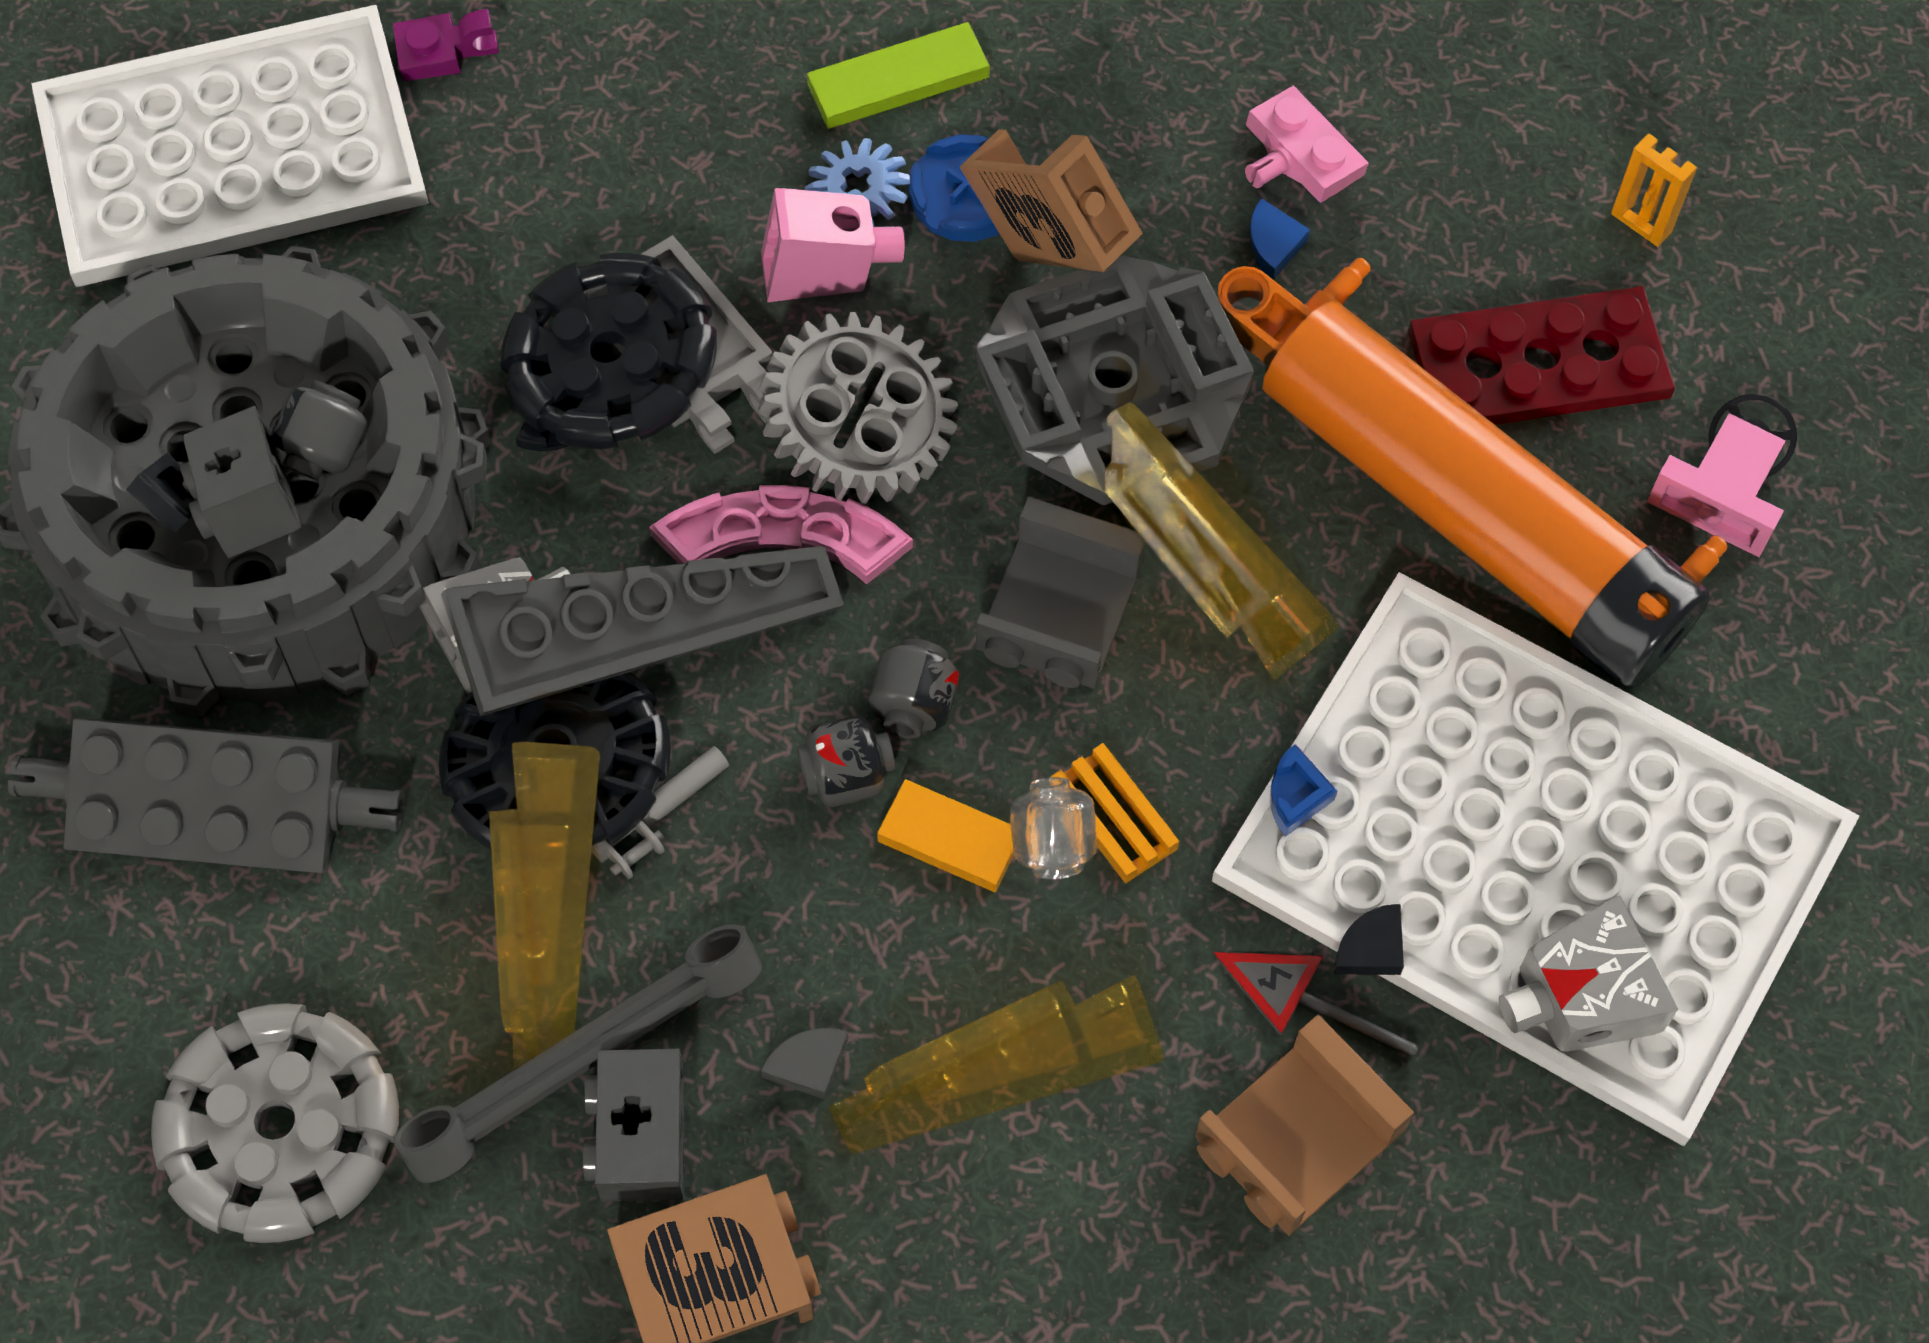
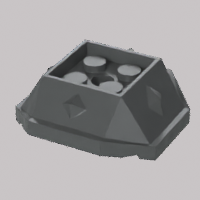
[976,255,1254,505]

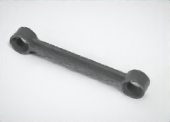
[394,924,762,1183]

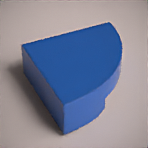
[1250,199,1310,280]
[1270,744,1338,837]

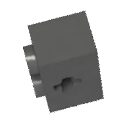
[180,406,301,559]
[583,1048,684,1202]

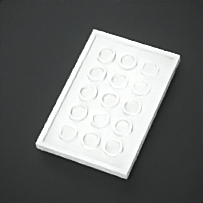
[31,5,429,287]

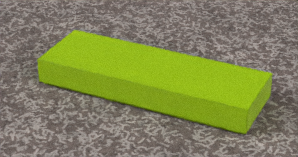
[807,22,990,129]

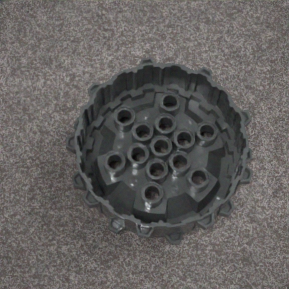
[0,246,491,718]

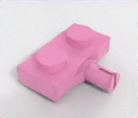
[1245,85,1368,203]

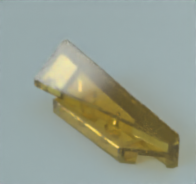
[1105,402,1339,680]
[489,742,600,1070]
[829,975,1164,1154]

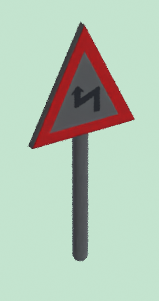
[1213,952,1418,1056]

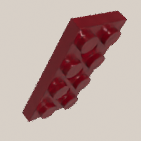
[1408,286,1675,425]

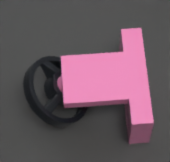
[1647,394,1797,557]

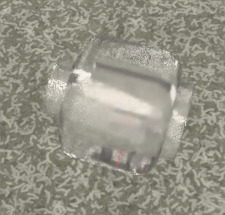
[1010,777,1098,879]

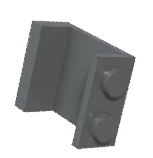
[976,496,1147,689]

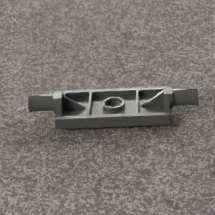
[8,717,405,873]

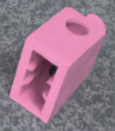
[761,188,905,302]

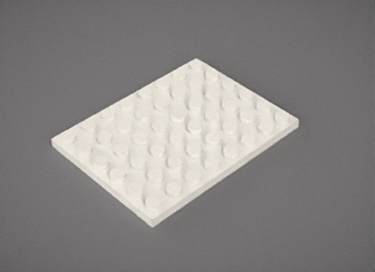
[1212,572,1859,1146]

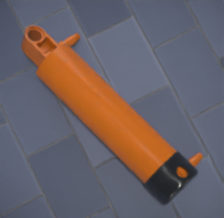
[1217,258,1727,689]

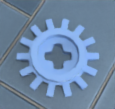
[805,138,910,227]

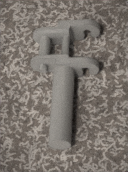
[572,746,729,880]

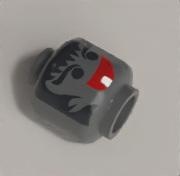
[271,380,368,481]
[869,639,959,739]
[797,716,895,807]

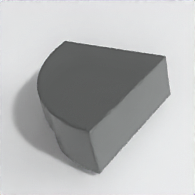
[761,1028,848,1099]

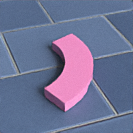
[649,485,913,584]

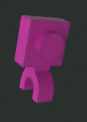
[393,9,499,81]

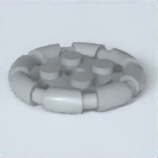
[151,1003,399,1243]

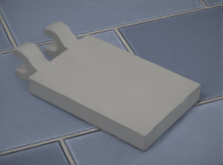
[587,235,773,454]

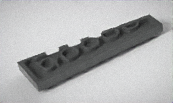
[441,546,844,716]

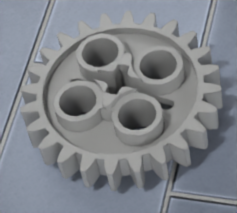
[758,312,958,504]

